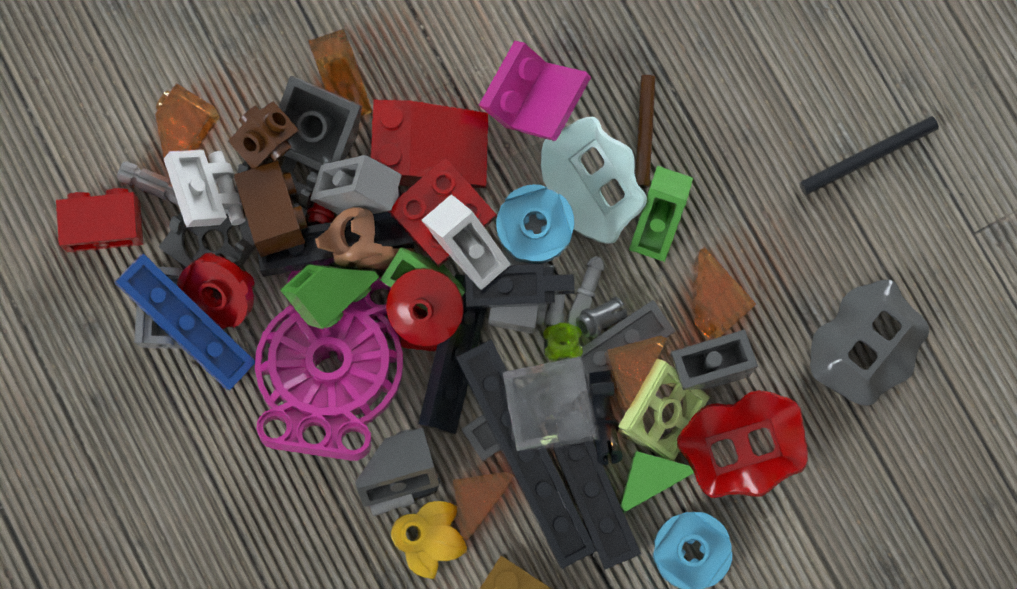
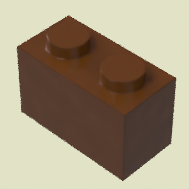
[234,161,308,257]

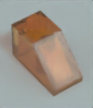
[308,29,373,116]
[155,83,220,158]
[692,247,757,338]

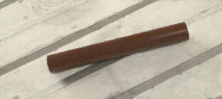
[635,75,656,188]

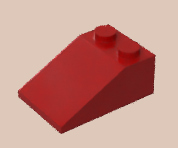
[371,99,489,188]

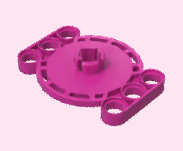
[255,270,403,461]

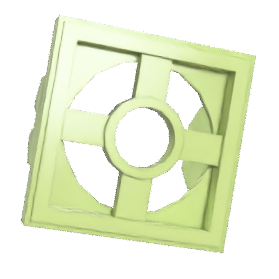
[618,359,710,461]

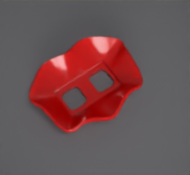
[677,390,808,498]

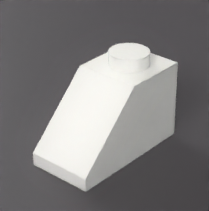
[422,194,511,290]

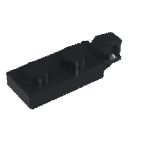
[465,264,575,309]

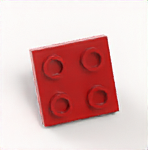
[388,158,497,268]

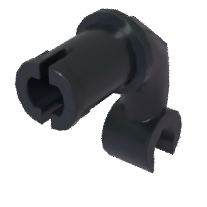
[588,370,623,465]

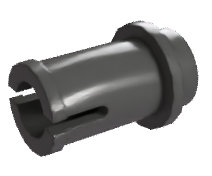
[576,297,628,338]

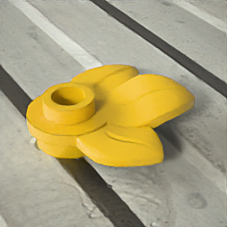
[391,501,467,579]

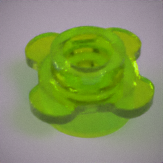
[543,323,583,361]

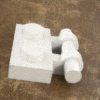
[163,150,246,227]

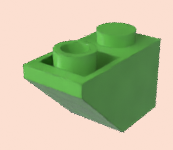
[280,264,379,329]

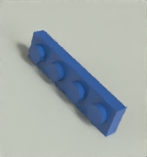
[114,254,255,390]

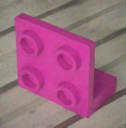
[479,41,591,141]

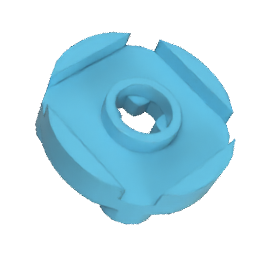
[496,184,574,264]
[653,512,732,589]

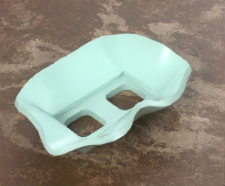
[541,117,647,244]

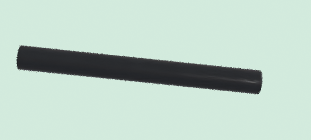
[799,116,939,195]

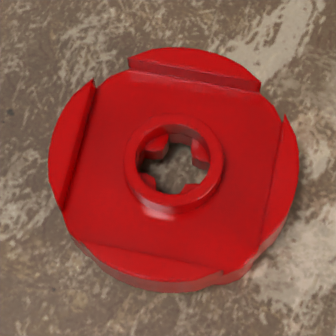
[177,253,255,330]

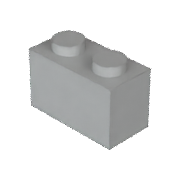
[310,155,402,218]

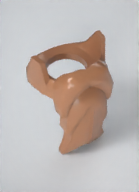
[315,208,414,270]

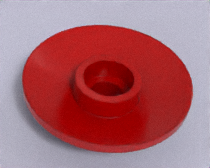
[386,268,464,346]

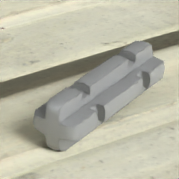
[117,161,179,205]

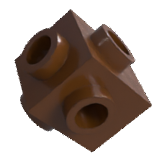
[228,101,299,169]

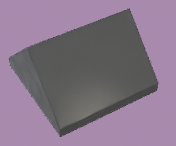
[279,76,362,170]

